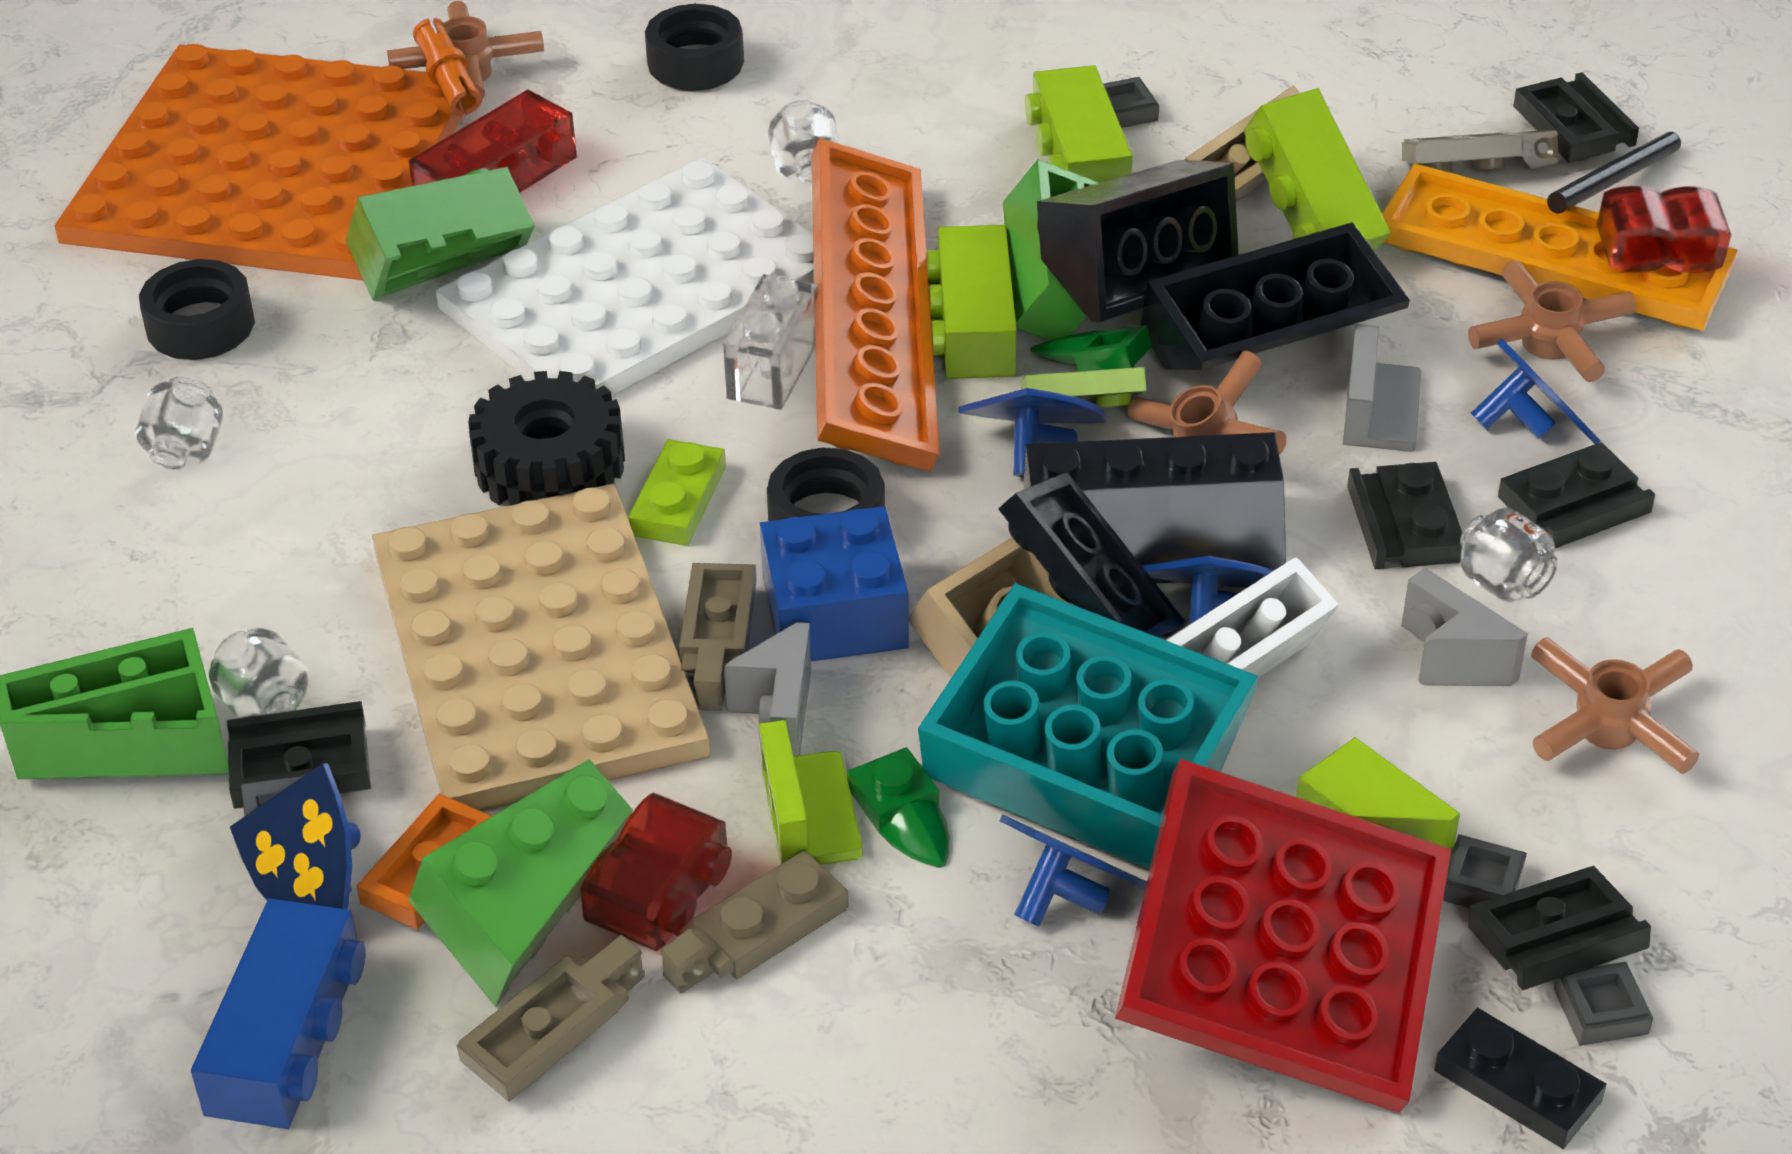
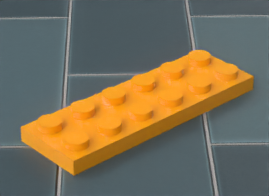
[1382,163,1738,331]

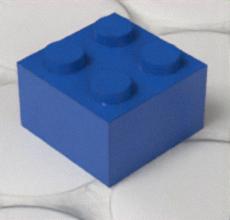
[760,506,909,661]

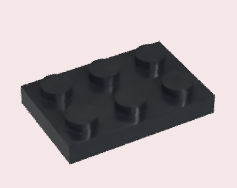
[998,472,1186,640]

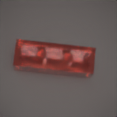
[408,89,577,193]

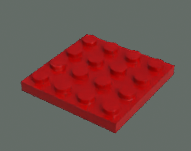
[1115,759,1451,1113]

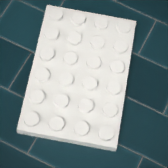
[435,157,814,396]

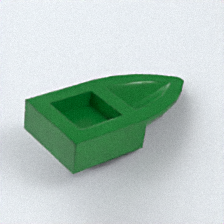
[1030,325,1152,372]
[847,747,950,868]

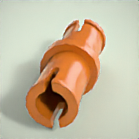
[413,18,482,116]

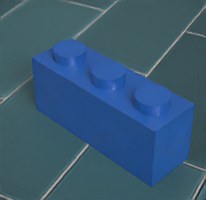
[190,898,366,1129]

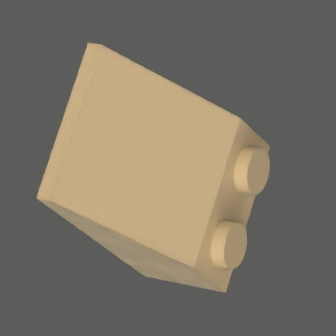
[909,537,1073,676]

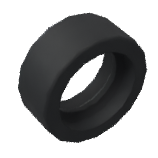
[645,3,744,91]
[139,259,255,360]
[767,447,885,521]

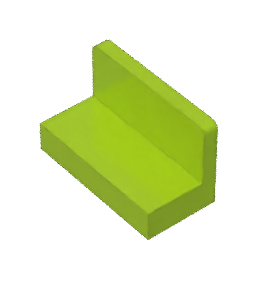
[759,720,863,865]

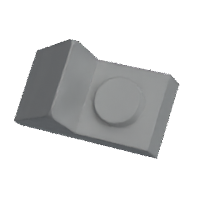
[1401,568,1528,686]
[724,622,812,756]

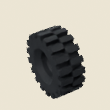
[468,371,625,506]

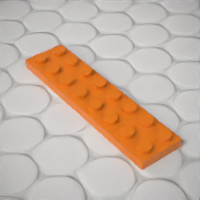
[811,138,940,472]

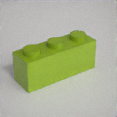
[1025,65,1133,183]
[1243,88,1391,251]
[927,225,1017,379]

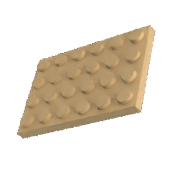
[372,483,710,810]

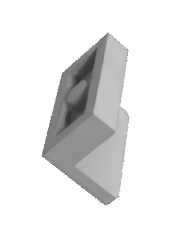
[1343,324,1421,452]

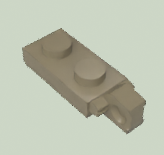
[1402,130,1558,172]
[679,563,757,711]
[661,850,849,994]
[457,935,645,1102]

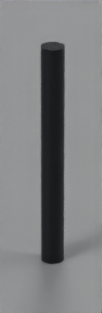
[1547,131,1681,214]

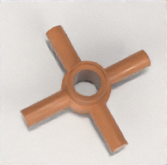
[387,1,544,99]
[1468,260,1636,382]
[1128,351,1286,455]
[1531,637,1699,774]

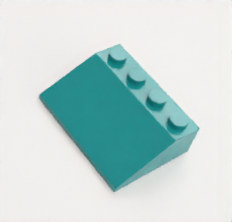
[918,583,1258,870]

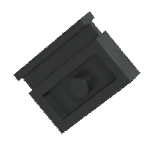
[1513,72,1639,163]
[1498,442,1655,550]
[1347,462,1467,570]
[227,701,371,809]
[1468,865,1651,991]

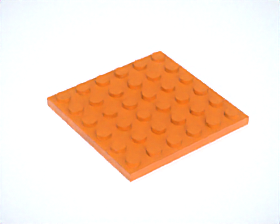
[54,44,465,281]

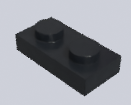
[1434,1007,1607,1149]

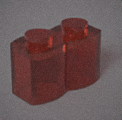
[1596,186,1732,273]
[580,792,732,952]

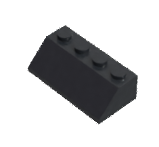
[1037,160,1239,322]
[1140,222,1410,370]
[1023,432,1286,583]

